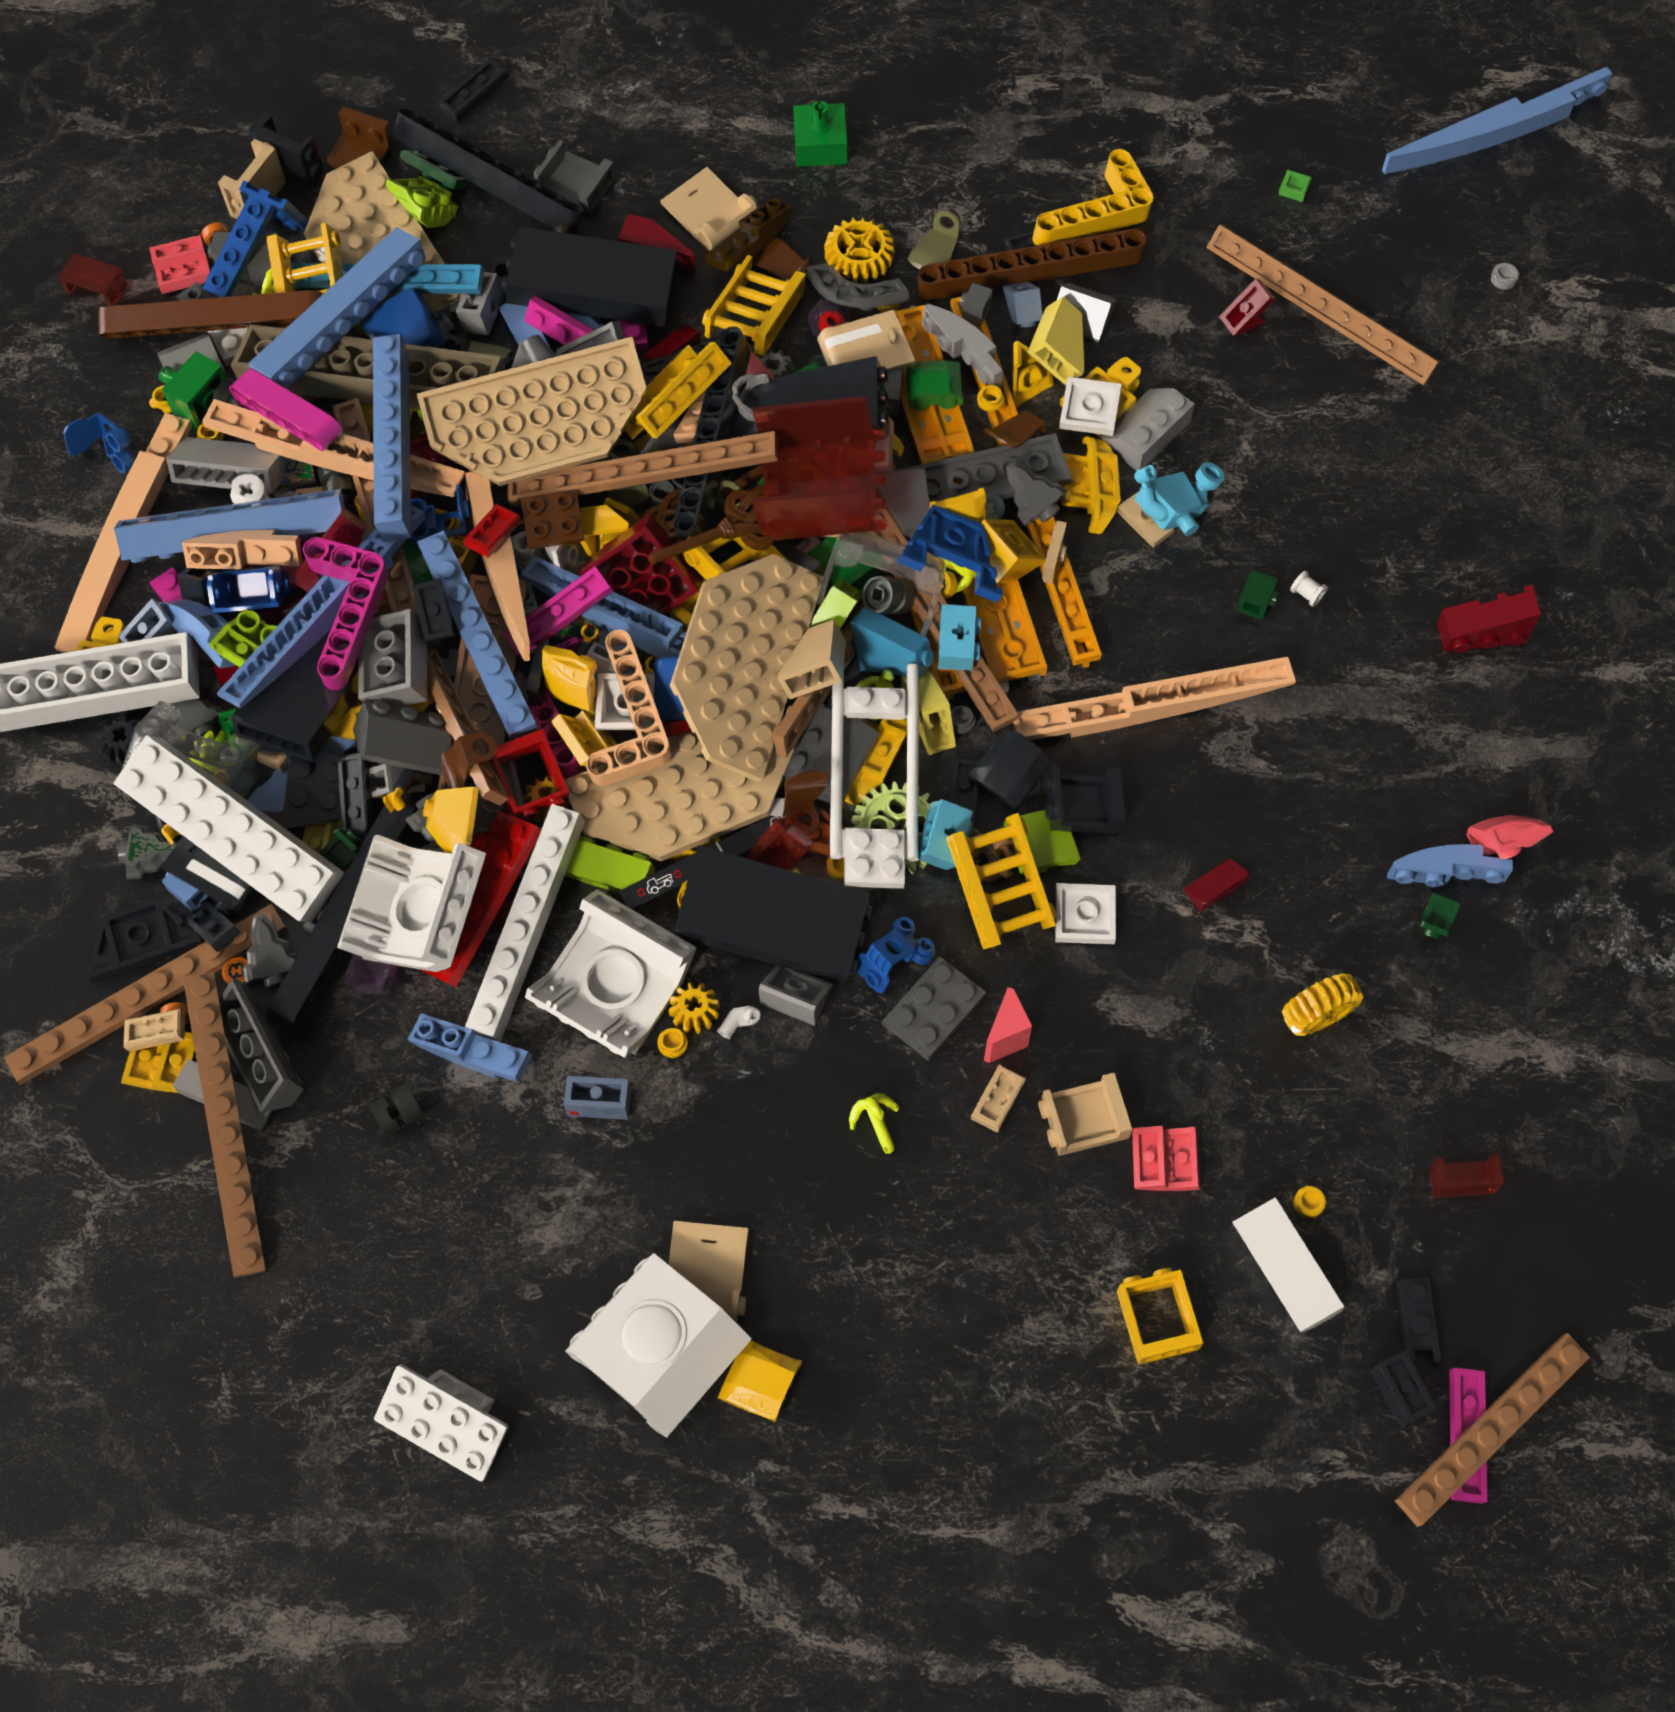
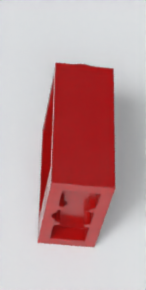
[487,729,569,821]

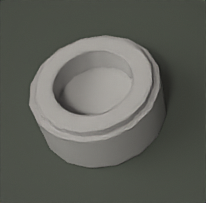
[1491,263,1519,290]

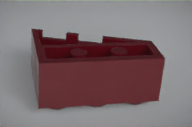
[291,508,367,592]
[1437,585,1541,653]

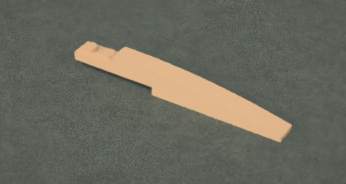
[202,399,465,497]
[55,413,193,653]
[465,470,530,661]
[1012,657,1296,741]

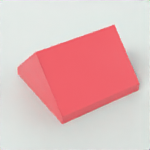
[984,987,1032,1063]

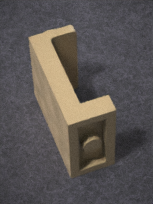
[218,139,286,219]
[1038,1073,1132,1156]

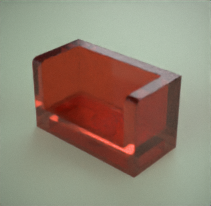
[59,253,127,306]
[745,817,814,871]
[1429,1154,1504,1198]

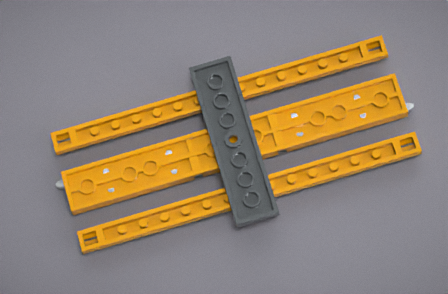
[845,297,1102,700]

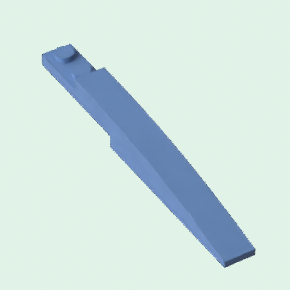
[1382,67,1612,174]
[217,505,426,708]
[521,556,686,658]

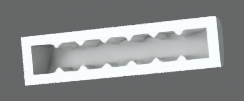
[1232,1197,1344,1333]

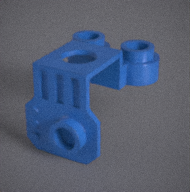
[63,412,136,473]
[409,484,470,546]
[856,917,935,993]

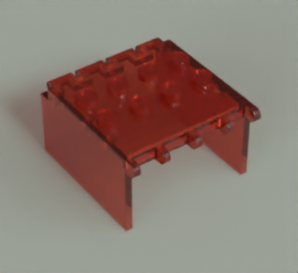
[752,396,888,540]

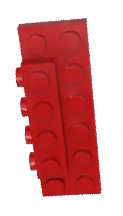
[419,811,542,988]

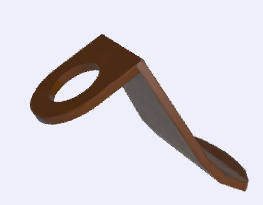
[752,237,813,281]
[983,410,1047,448]
[441,732,497,789]
[784,770,829,835]

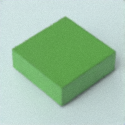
[1278,170,1312,202]

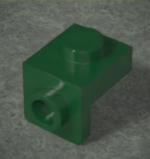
[319,828,362,872]
[1419,892,1461,940]

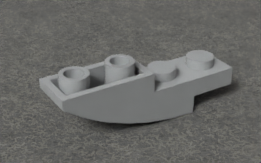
[922,304,1003,388]

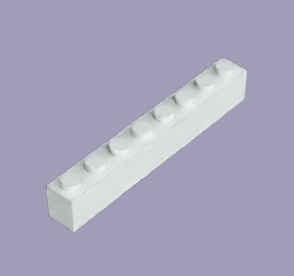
[465,804,585,1042]

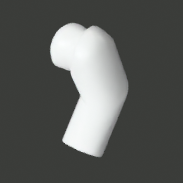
[717,1006,761,1039]

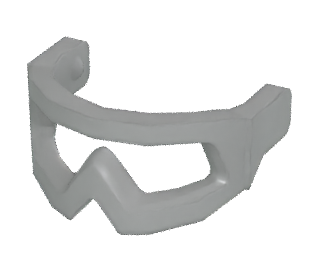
[732,373,769,422]

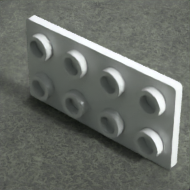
[374,1364,508,1481]

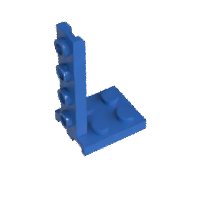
[202,180,309,297]

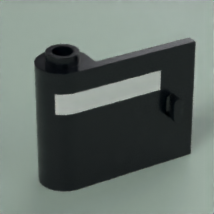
[161,836,256,917]

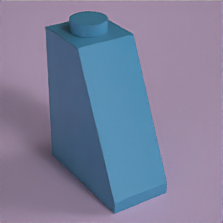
[850,607,933,678]

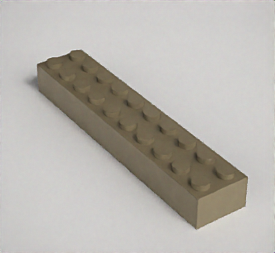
[231,324,505,410]

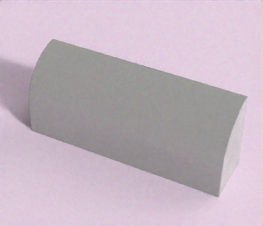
[166,437,286,493]

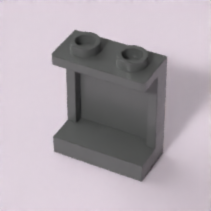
[533,140,615,215]

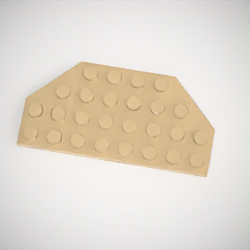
[304,151,463,315]
[417,337,647,486]
[670,554,824,782]
[564,712,798,861]

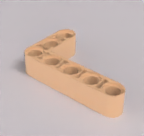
[586,629,671,786]

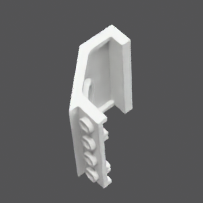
[337,835,486,972]
[525,889,697,1058]
[565,1253,751,1438]

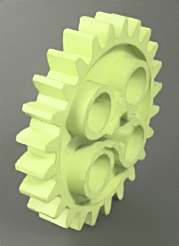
[851,782,934,874]

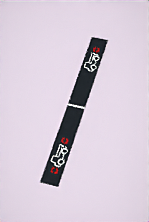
[619,801,822,909]

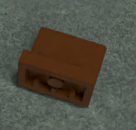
[326,107,394,168]
[520,489,585,549]

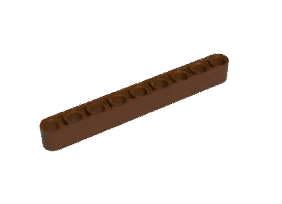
[917,229,1146,300]
[98,290,323,338]

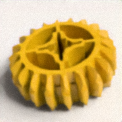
[824,217,895,284]
[1282,973,1364,1036]

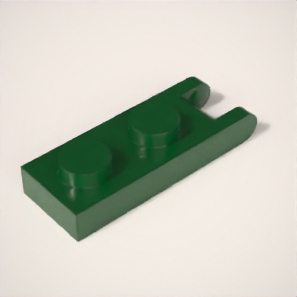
[400,150,470,191]

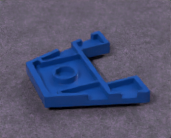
[897,504,1003,603]

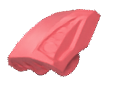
[1467,815,1553,859]

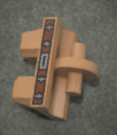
[970,829,1014,884]

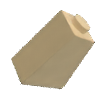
[777,619,846,699]

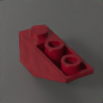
[618,214,696,272]

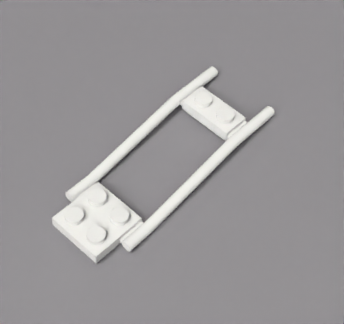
[830,664,919,889]

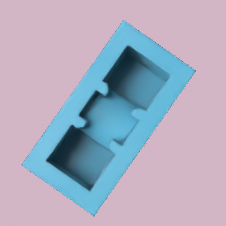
[938,604,981,671]
[918,799,973,870]

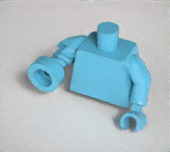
[1134,462,1225,536]

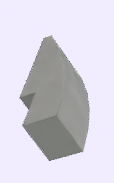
[173,1059,273,1131]

